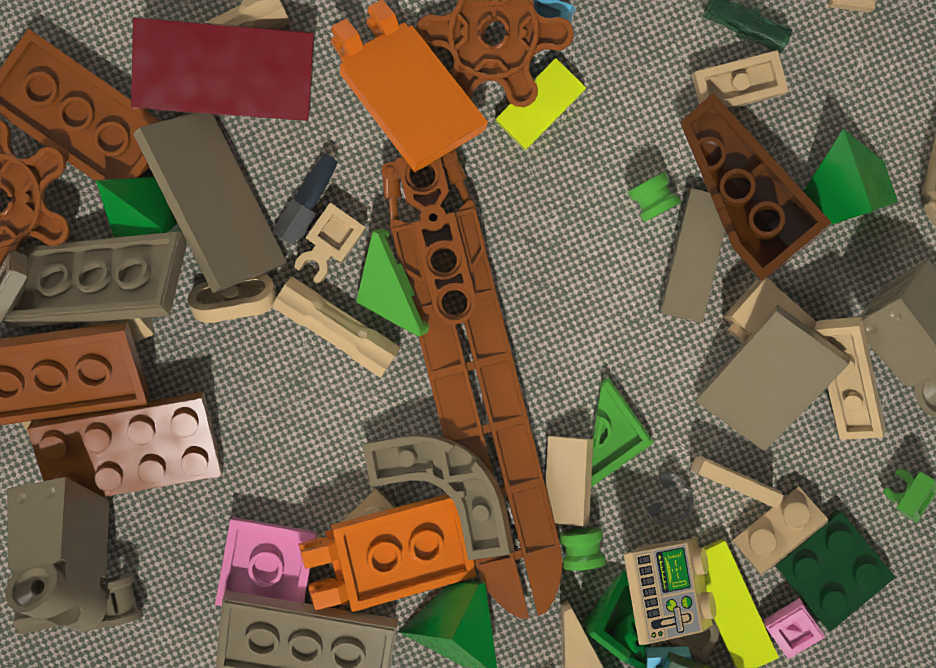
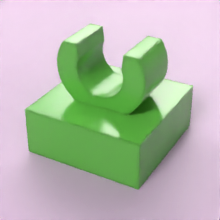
[883,469,936,523]

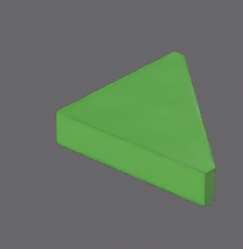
[356,228,429,337]
[591,377,654,487]

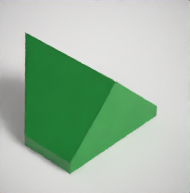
[802,128,898,225]
[95,177,182,238]
[583,570,650,668]
[398,581,497,668]

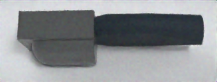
[272,154,338,245]

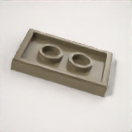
[696,305,850,451]

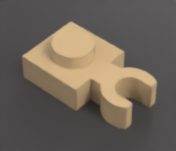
[294,203,367,284]

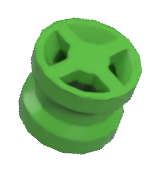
[628,172,682,223]
[559,527,606,571]

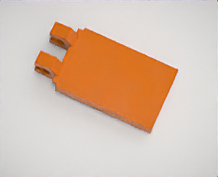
[331,0,488,172]
[298,494,477,612]

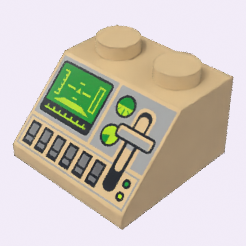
[624,538,716,645]

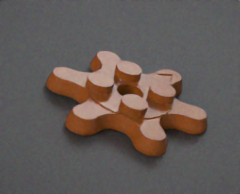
[416,0,574,108]
[0,120,71,267]

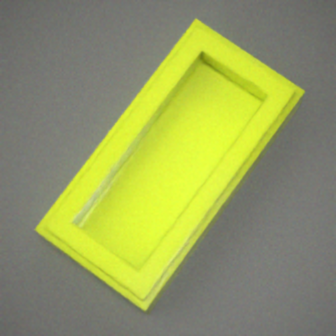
[495,58,586,151]

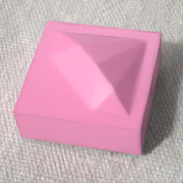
[763,598,825,659]

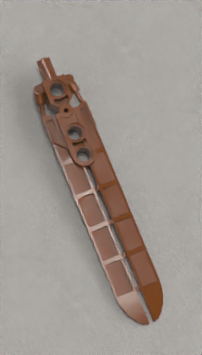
[381,150,562,619]

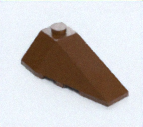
[680,93,831,281]

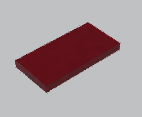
[131,17,314,121]

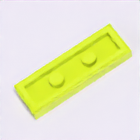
[703,539,779,668]

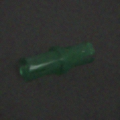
[702,0,793,54]

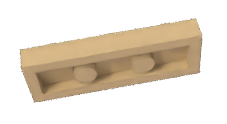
[814,317,886,440]

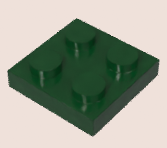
[774,509,896,632]

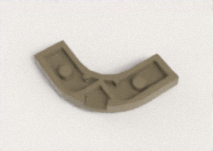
[362,434,514,560]

